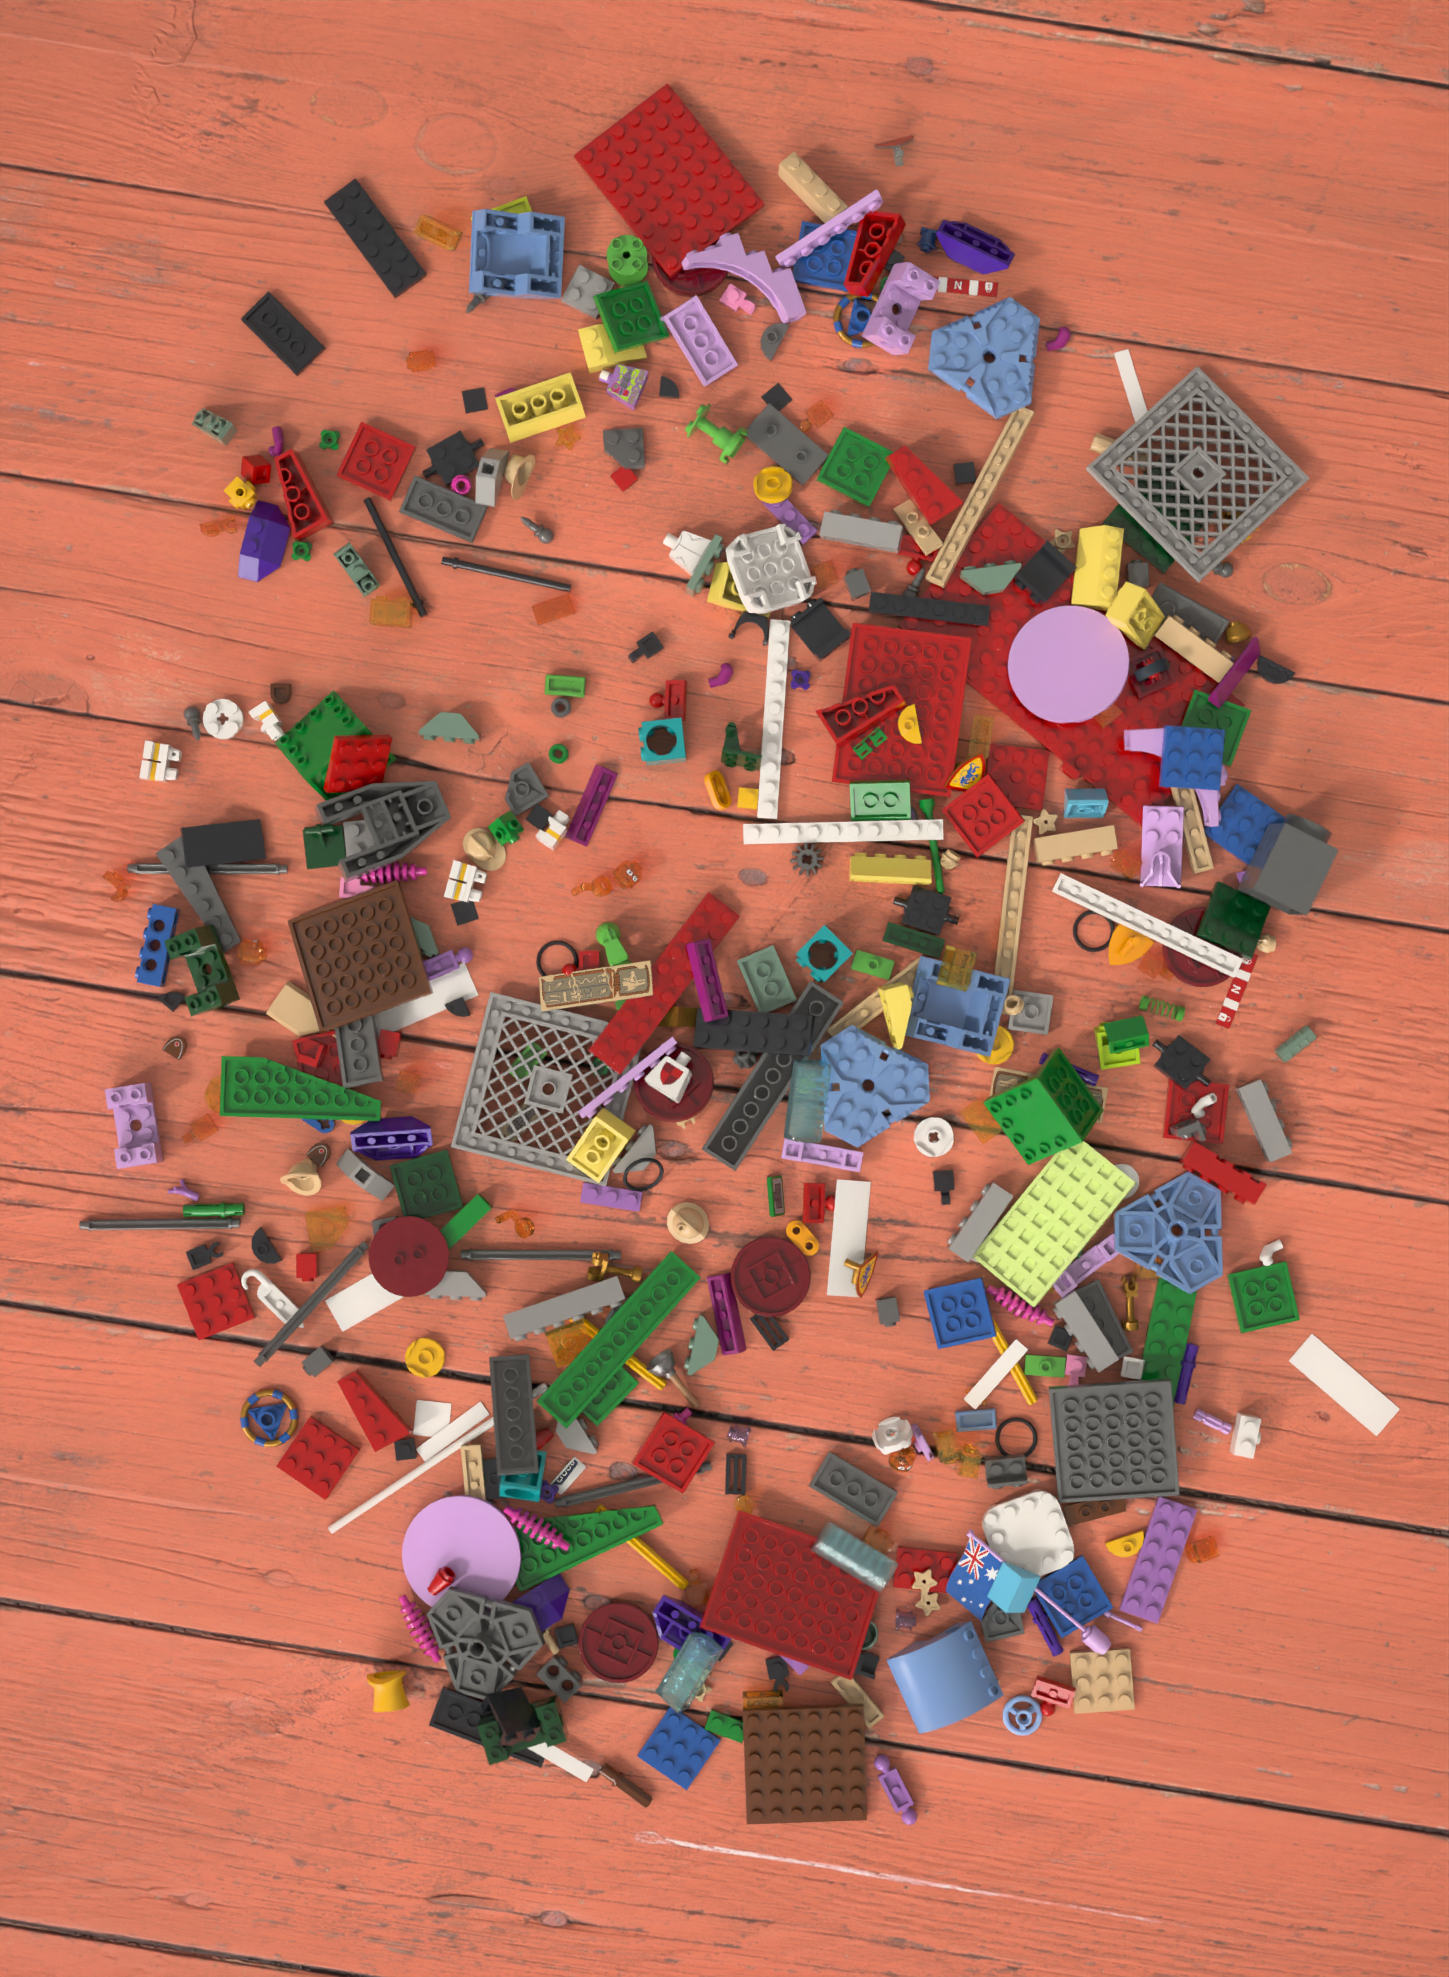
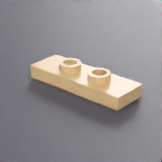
[893,499,943,555]
[831,1676,884,1729]

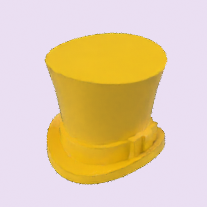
[367,1670,410,1712]

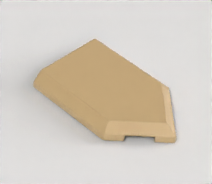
[266,981,320,1036]

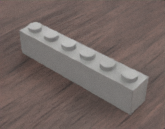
[503,1276,625,1342]

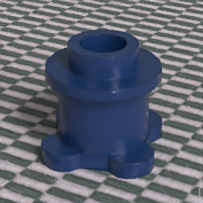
[917,227,938,253]

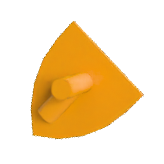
[1108,924,1154,965]

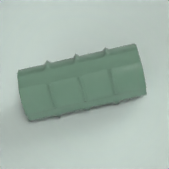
[1274,1025,1316,1063]

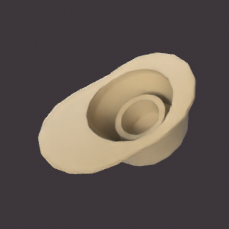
[505,454,535,500]
[463,828,506,871]

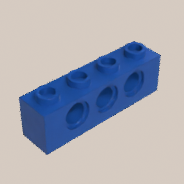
[135,904,180,987]

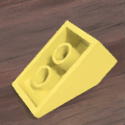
[578,324,647,374]
[707,562,770,618]
[1106,582,1165,650]
[878,982,914,1049]
[566,1107,636,1183]

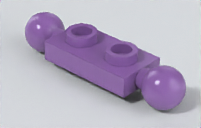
[424,947,473,981]
[874,1754,917,1825]

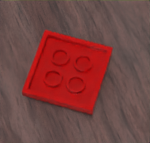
[336,422,416,502]
[324,734,393,793]
[986,744,1049,811]
[941,774,1025,858]
[292,1030,362,1089]
[1162,1078,1229,1144]
[177,1262,256,1340]
[632,1411,715,1494]
[276,1416,360,1500]

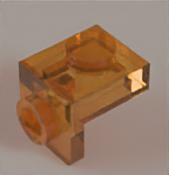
[102,871,130,902]

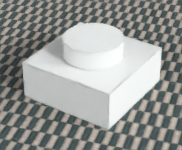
[1121,1356,1145,1380]

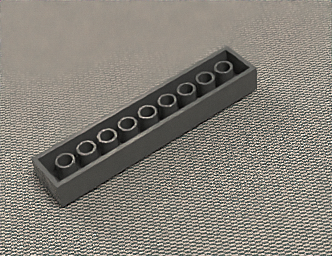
[702,981,844,1171]

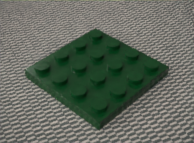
[1102,461,1215,574]

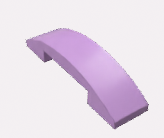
[781,1139,864,1172]
[1053,1233,1120,1298]

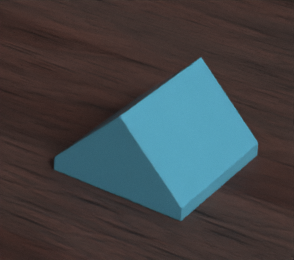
[1064,789,1108,818]
[987,1561,1041,1613]

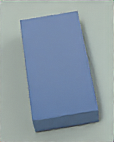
[955,1408,997,1432]

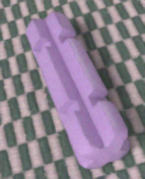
[1193,1409,1232,1435]

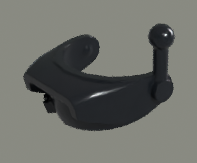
[728,611,769,646]

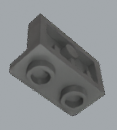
[1169,1118,1207,1141]
[984,1454,1028,1489]

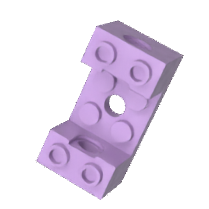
[862,262,940,355]
[105,1083,163,1169]

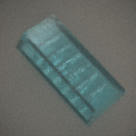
[783,1060,831,1143]
[811,1522,898,1592]
[655,1632,724,1713]

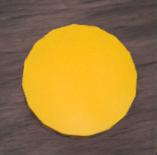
[753,466,793,504]
[976,1025,1014,1064]
[405,1337,445,1378]

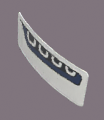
[550,1457,586,1495]

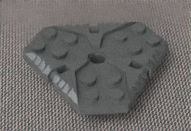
[427,1586,545,1700]

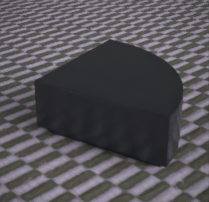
[659,376,679,399]
[158,992,187,1012]
[444,997,471,1017]

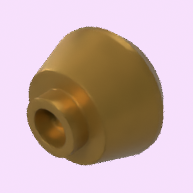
[1226,620,1252,644]

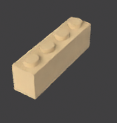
[778,152,848,223]
[1155,614,1234,683]
[1033,825,1118,866]

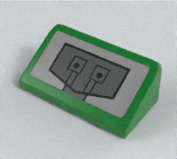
[767,1175,785,1217]

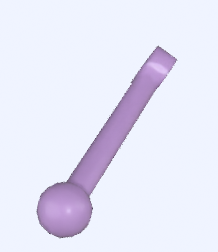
[1104,1610,1143,1632]

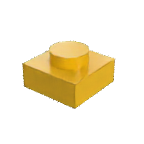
[737,787,759,810]

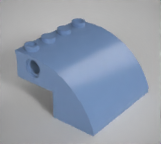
[469,209,565,299]
[905,956,1010,1057]
[886,1621,1003,1733]

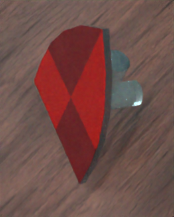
[874,135,914,166]

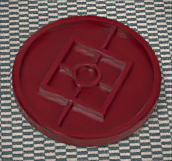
[652,256,729,297]
[1162,907,1242,987]
[634,1043,714,1123]
[368,1216,450,1297]
[731,1236,811,1317]
[578,1601,659,1683]

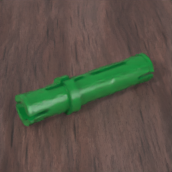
[183,1202,245,1218]

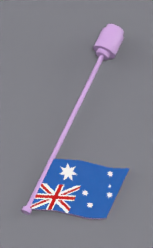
[946,1529,1111,1655]

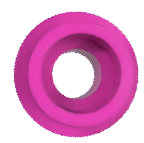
[451,475,471,495]

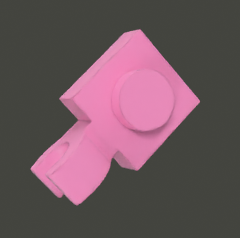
[719,284,756,315]
[339,878,376,898]
[1065,1354,1087,1385]

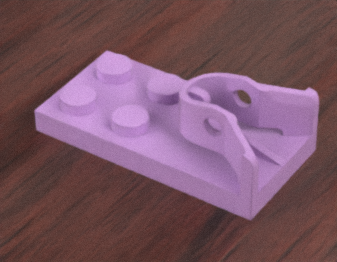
[660,295,738,387]
[1140,805,1184,888]

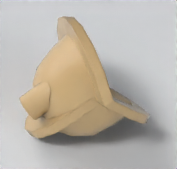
[280,1159,322,1196]
[667,1202,709,1244]

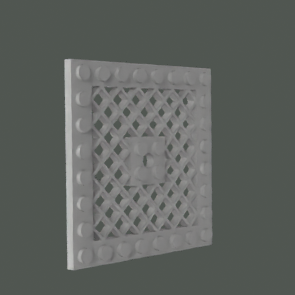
[1086,366,1309,583]
[451,992,642,1186]

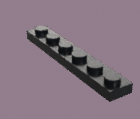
[868,592,990,627]

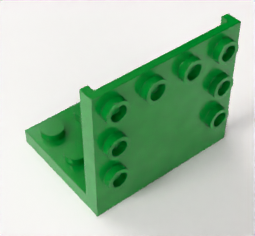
[275,690,396,801]
[983,1047,1104,1165]

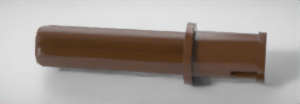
[598,1763,652,1808]

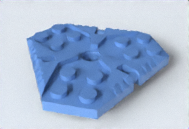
[928,297,1040,419]
[821,1025,930,1148]
[1114,1172,1223,1294]

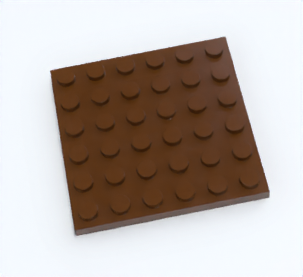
[287,880,433,1033]
[743,1704,867,1825]

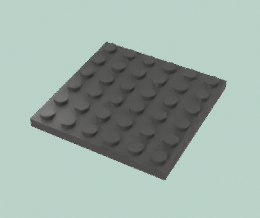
[1049,1378,1180,1503]

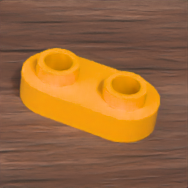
[704,770,731,810]
[786,1220,819,1256]

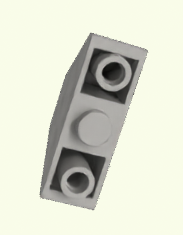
[475,448,510,507]
[612,1123,657,1173]
[336,1148,395,1201]
[425,1270,487,1301]
[556,1416,599,1454]

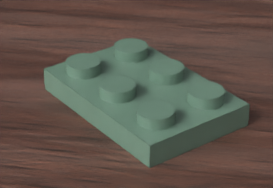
[686,534,724,597]
[737,945,797,1013]

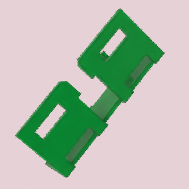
[853,727,887,760]

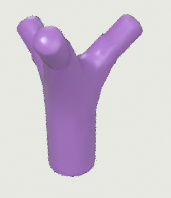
[168,1179,200,1201]

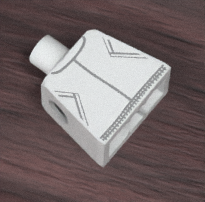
[663,531,711,576]

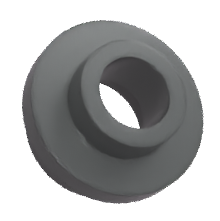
[551,698,571,718]

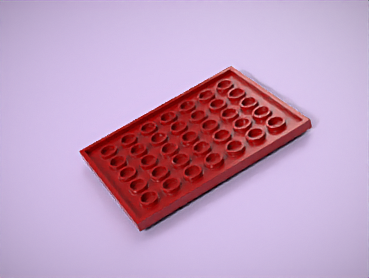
[573,83,765,279]
[832,623,972,797]
[699,1510,889,1680]

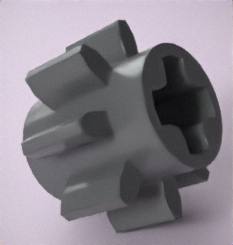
[733,1051,759,1069]

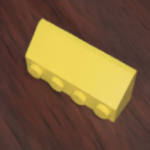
[495,372,585,443]
[1071,525,1124,611]
[849,853,931,885]

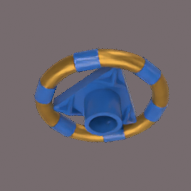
[833,292,879,348]
[240,1389,298,1447]

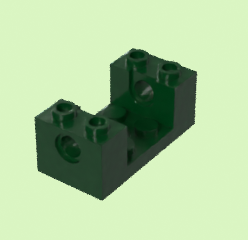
[164,925,240,1016]
[477,1695,569,1765]

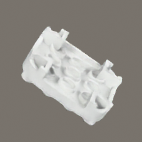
[726,524,817,614]
[981,1489,1074,1576]

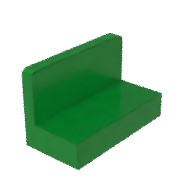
[1104,1016,1149,1054]

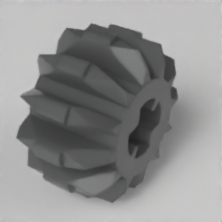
[790,843,824,877]

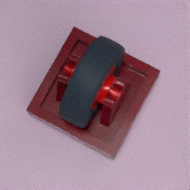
[1128,646,1177,699]

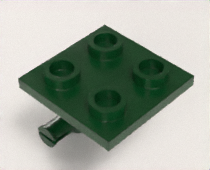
[721,722,762,772]
[303,824,346,870]

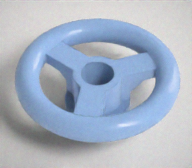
[1002,1695,1042,1736]

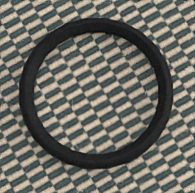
[1073,910,1115,952]
[536,941,578,976]
[623,1158,664,1191]
[995,1417,1037,1458]

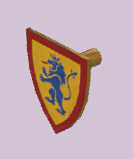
[944,752,986,792]
[844,1251,878,1298]

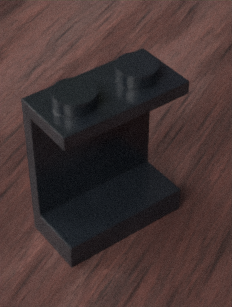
[1013,540,1077,605]
[790,598,851,662]
[481,1687,541,1746]

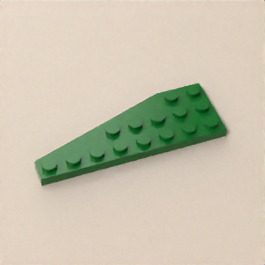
[220,1056,382,1121]
[514,1505,664,1592]

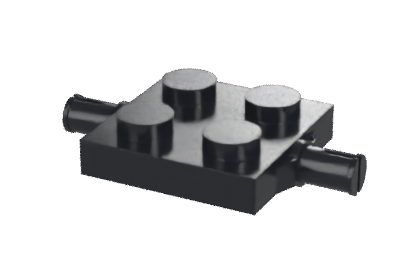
[422,430,485,486]
[893,885,960,936]
[1152,1035,1212,1091]

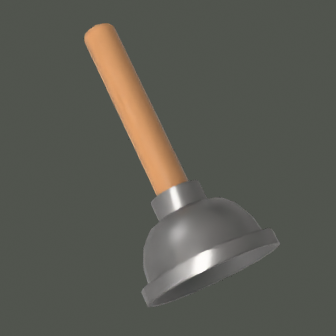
[646,1349,700,1409]

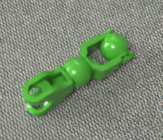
[595,921,632,1011]

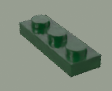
[882,922,945,959]

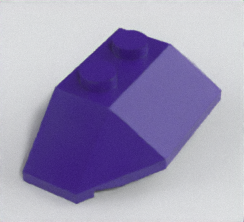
[936,220,1015,275]
[238,500,291,582]
[350,1116,433,1161]
[512,1574,570,1632]
[653,1594,731,1659]

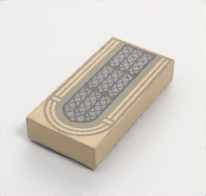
[500,1103,541,1142]

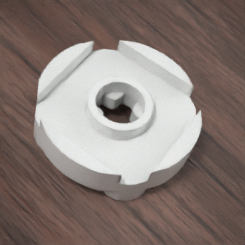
[203,699,244,740]
[914,1117,954,1157]
[872,1417,913,1454]

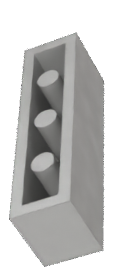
[819,510,904,553]
[1235,1079,1293,1162]
[947,1182,1013,1263]
[1053,1290,1119,1372]

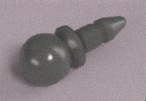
[466,293,491,313]
[520,517,554,544]
[1212,562,1234,578]
[902,568,925,597]
[184,706,201,741]

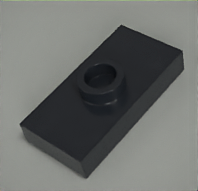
[483,1458,507,1500]

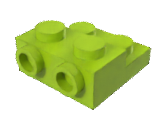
[1094,1019,1140,1070]

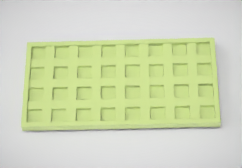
[973,1141,1136,1308]

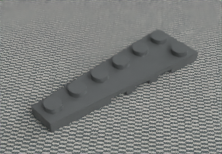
[155,836,242,953]

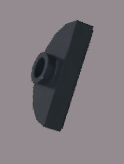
[1257,655,1295,685]
[251,1227,283,1264]

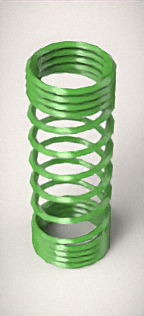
[1139,995,1185,1022]

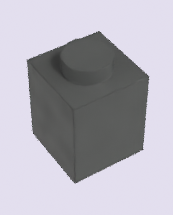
[1125,560,1149,589]
[843,568,871,601]
[875,1296,900,1327]
[302,1344,336,1378]

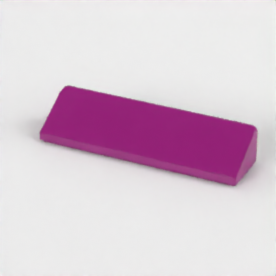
[1208,637,1260,708]
[565,765,618,847]
[686,939,729,1022]
[707,1272,746,1355]

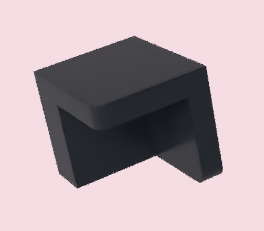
[854,1650,879,1679]

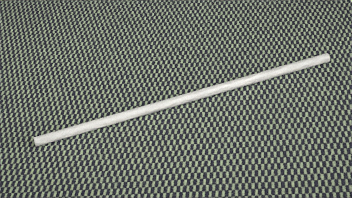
[328,1383,548,1534]

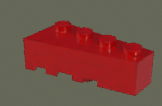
[844,211,906,297]
[885,446,963,525]
[274,449,334,541]
[816,685,906,748]
[1179,1141,1267,1205]
[337,1369,413,1452]

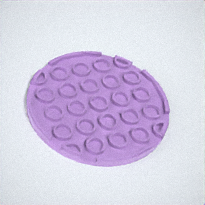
[1008,606,1129,723]
[402,1495,522,1610]

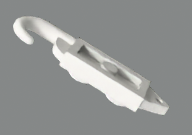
[241,1269,304,1328]

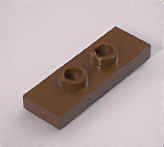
[1063,1499,1126,1526]

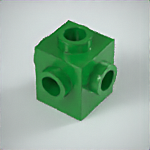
[488,810,524,846]

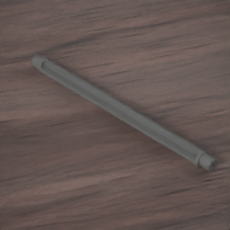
[127,863,288,875]
[79,1217,241,1231]
[254,1241,369,1367]
[461,1249,621,1261]
[555,1461,712,1508]

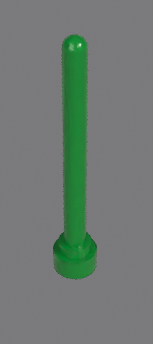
[919,798,945,894]

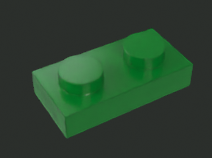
[704,1709,744,1743]

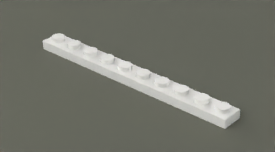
[757,619,790,819]
[743,819,943,844]
[1052,873,1243,978]

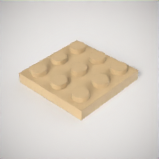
[1069,1647,1135,1714]

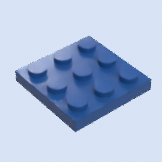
[792,221,857,292]
[1159,726,1225,790]
[1204,784,1285,866]
[923,1277,997,1349]
[1034,1554,1113,1638]
[637,1705,721,1790]

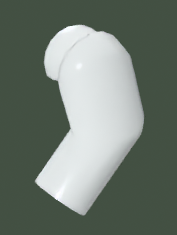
[1191,1093,1217,1119]
[1259,1239,1283,1266]

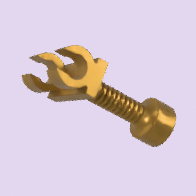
[587,1251,642,1283]
[1121,1275,1139,1331]

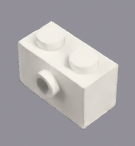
[1229,1412,1261,1459]

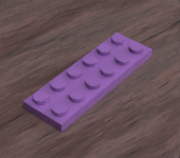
[1119,1496,1197,1624]

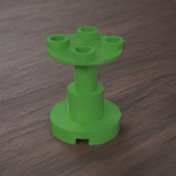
[607,235,648,287]
[685,404,749,465]

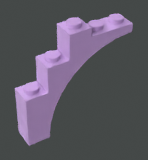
[682,233,806,324]
[1124,728,1228,827]

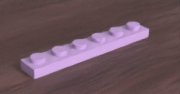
[775,189,884,269]
[578,1037,677,1118]

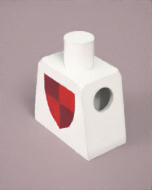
[645,1052,692,1104]

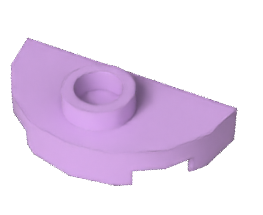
[911,1424,935,1461]

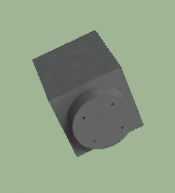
[1237,814,1339,916]

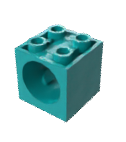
[638,718,686,766]
[795,925,853,983]
[499,1450,547,1502]

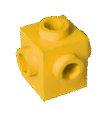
[224,476,258,511]

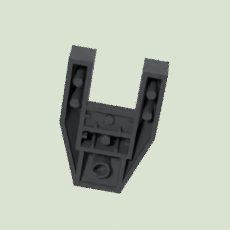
[315,781,451,883]

